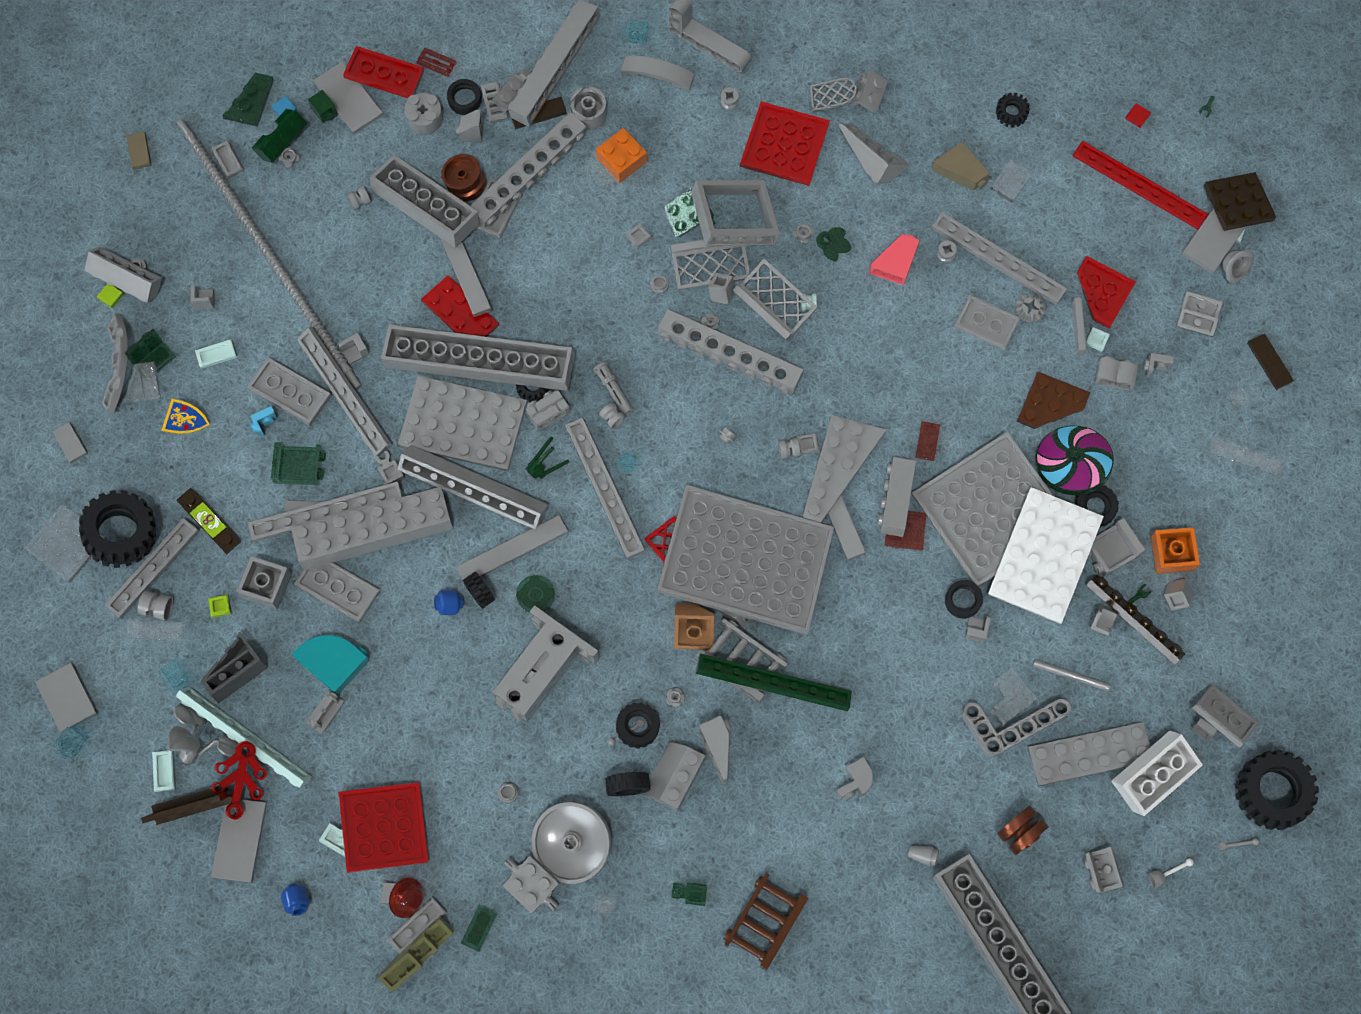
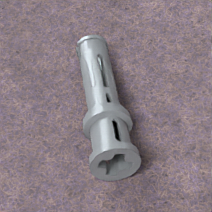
[593,362,634,416]

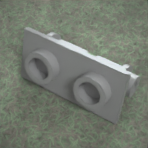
[305,691,345,734]

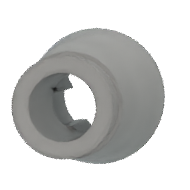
[908,845,939,867]

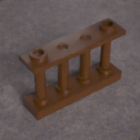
[723,873,808,971]

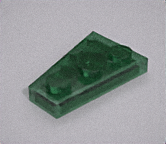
[222,72,274,127]

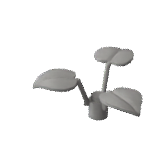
[168,704,247,764]

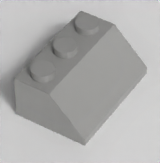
[642,741,705,812]

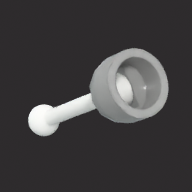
[1147,858,1194,889]

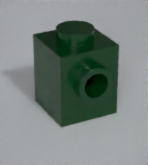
[308,90,338,123]

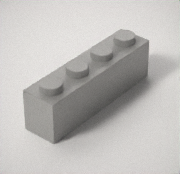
[84,246,162,302]
[878,457,916,537]

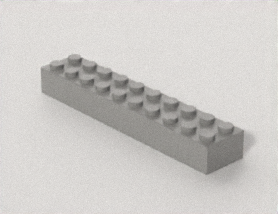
[381,325,575,391]
[933,854,1071,1014]

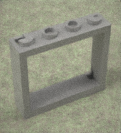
[691,180,780,246]

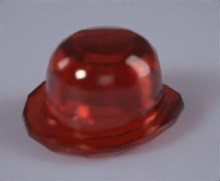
[389,878,423,918]

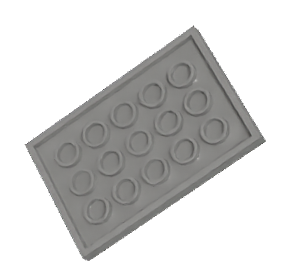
[397,376,527,471]

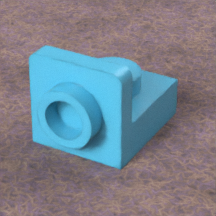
[250,406,277,437]

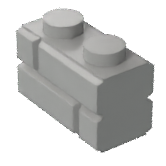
[525,390,570,432]

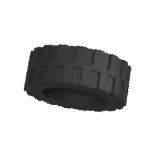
[1074,484,1119,528]
[616,702,660,749]
[605,772,651,797]

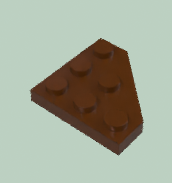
[1017,372,1091,429]

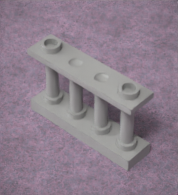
[696,619,787,705]

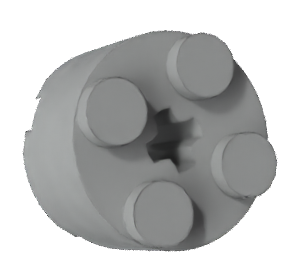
[570,87,607,130]
[405,93,443,135]

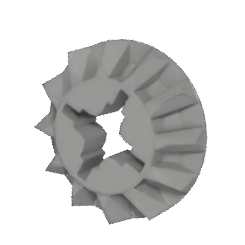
[1015,294,1046,322]

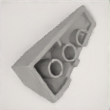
[839,123,909,184]

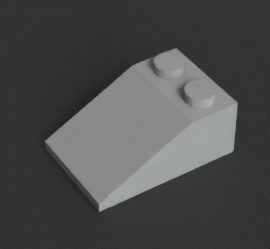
[699,716,731,786]

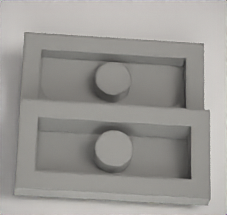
[1176,291,1223,337]

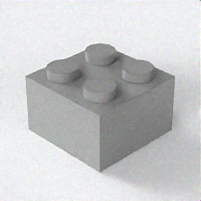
[236,556,291,609]

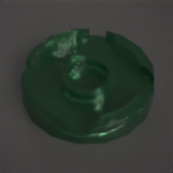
[516,575,555,613]

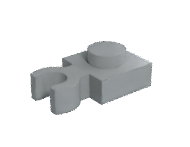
[375,451,404,484]

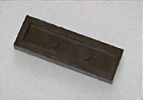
[512,97,567,129]
[1247,334,1294,390]

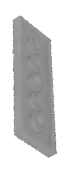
[1028,722,1150,786]

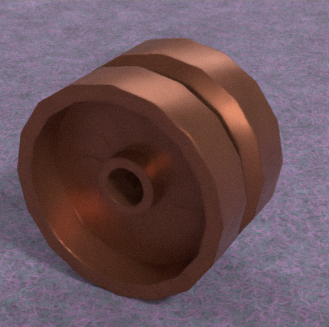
[441,154,487,202]
[997,805,1049,856]

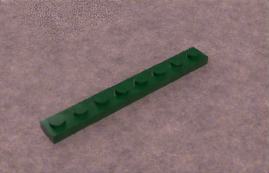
[696,653,852,712]

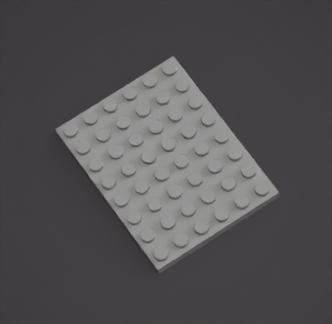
[656,485,834,635]

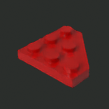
[1077,256,1136,329]

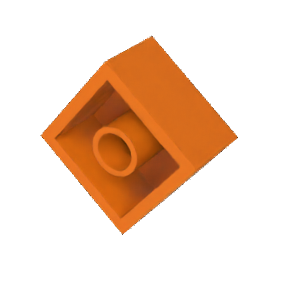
[596,128,647,183]
[1150,527,1200,574]

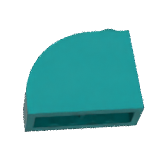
[291,635,369,696]

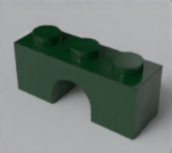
[252,109,308,163]

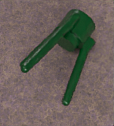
[525,436,569,480]

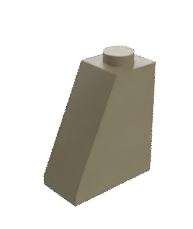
[932,142,990,191]

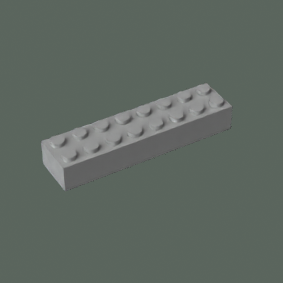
[291,487,453,570]

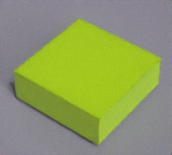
[96,284,124,308]
[208,595,231,618]

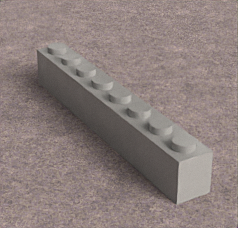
[508,0,600,127]
[397,445,549,530]

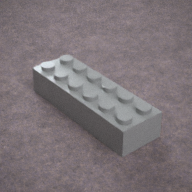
[370,155,479,248]

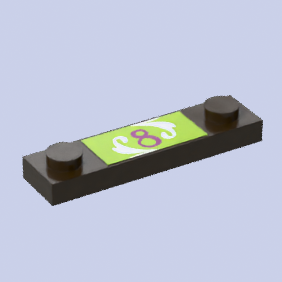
[176,488,241,555]

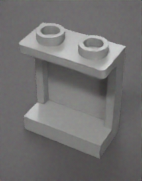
[1087,518,1145,578]

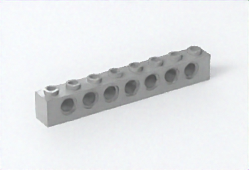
[470,112,586,227]
[658,309,803,394]

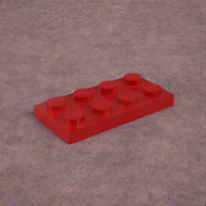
[343,46,424,98]
[421,275,499,337]

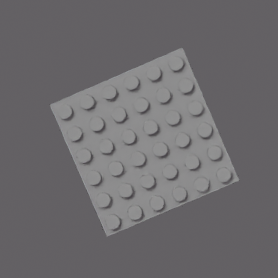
[912,432,1053,587]

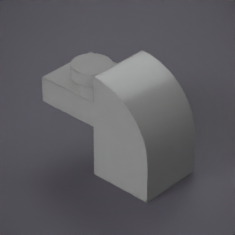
[836,757,873,800]

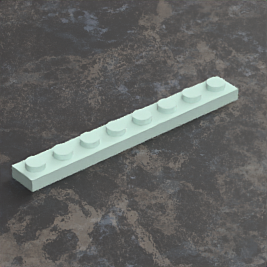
[176,687,312,788]

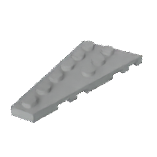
[802,415,886,523]

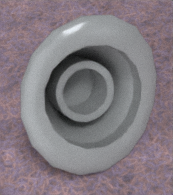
[1223,249,1254,284]

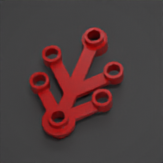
[211,741,267,820]

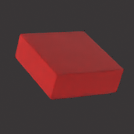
[1125,103,1151,128]

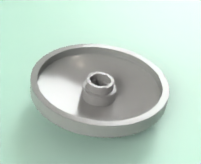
[531,802,611,884]

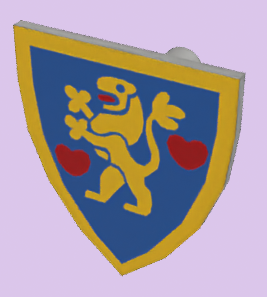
[161,398,210,434]

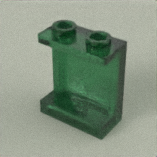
[271,442,326,485]

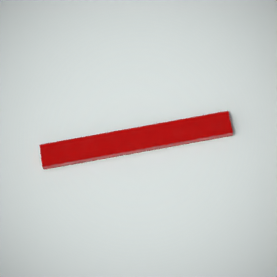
[1073,140,1208,230]

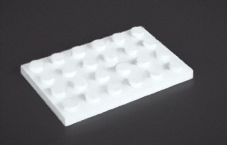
[988,487,1104,624]

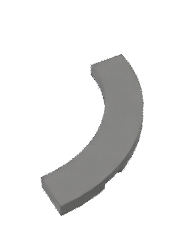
[102,313,127,413]

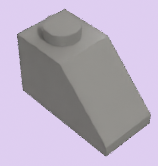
[456,110,484,143]

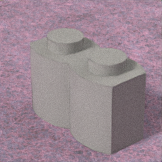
[1095,356,1138,391]

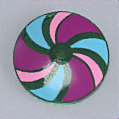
[1036,426,1114,495]

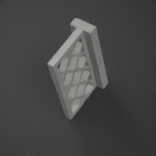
[670,240,750,290]
[733,259,818,342]

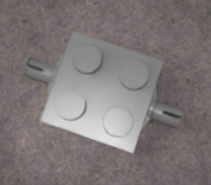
[503,855,560,914]

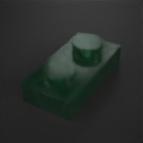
[461,906,497,953]

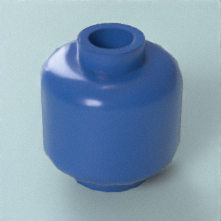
[434,590,463,615]
[281,884,310,916]

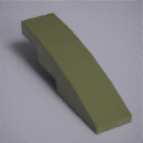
[378,916,454,992]

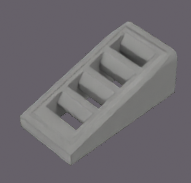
[481,82,508,123]

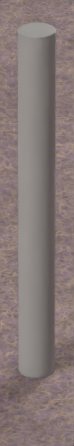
[1032,659,1111,692]

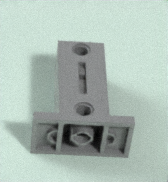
[493,605,599,722]

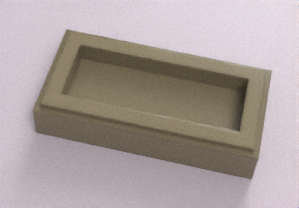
[126,132,151,170]

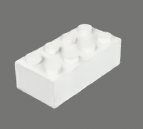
[1112,731,1203,816]

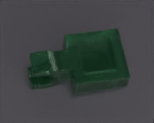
[671,882,707,906]

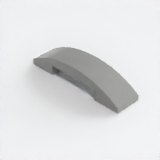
[621,56,694,90]

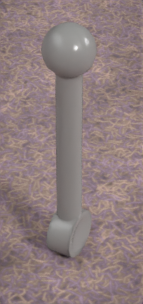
[608,719,644,746]
[1218,837,1260,851]

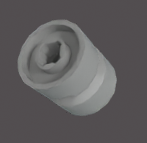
[138,590,174,621]

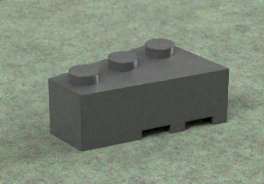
[201,632,267,704]

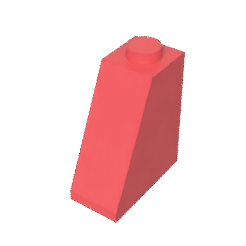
[869,234,920,285]

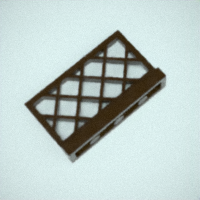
[141,785,233,825]

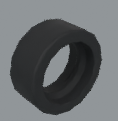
[447,79,482,115]
[945,580,983,619]

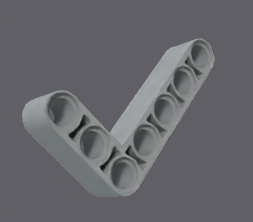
[669,0,751,73]
[962,699,1071,758]

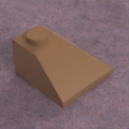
[674,603,714,650]

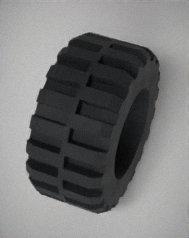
[79,490,156,568]
[1235,750,1319,830]

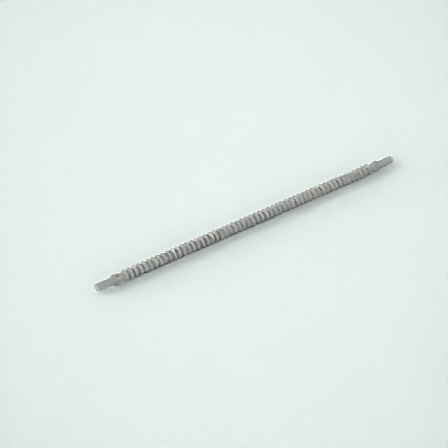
[177,119,362,389]

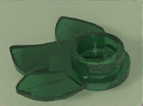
[816,227,851,262]

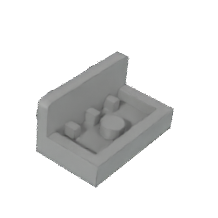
[851,70,888,112]
[1084,847,1125,893]

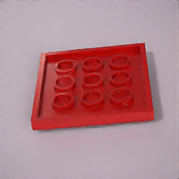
[740,101,830,186]
[338,782,428,873]

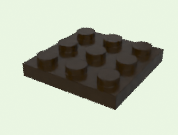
[1204,172,1276,231]

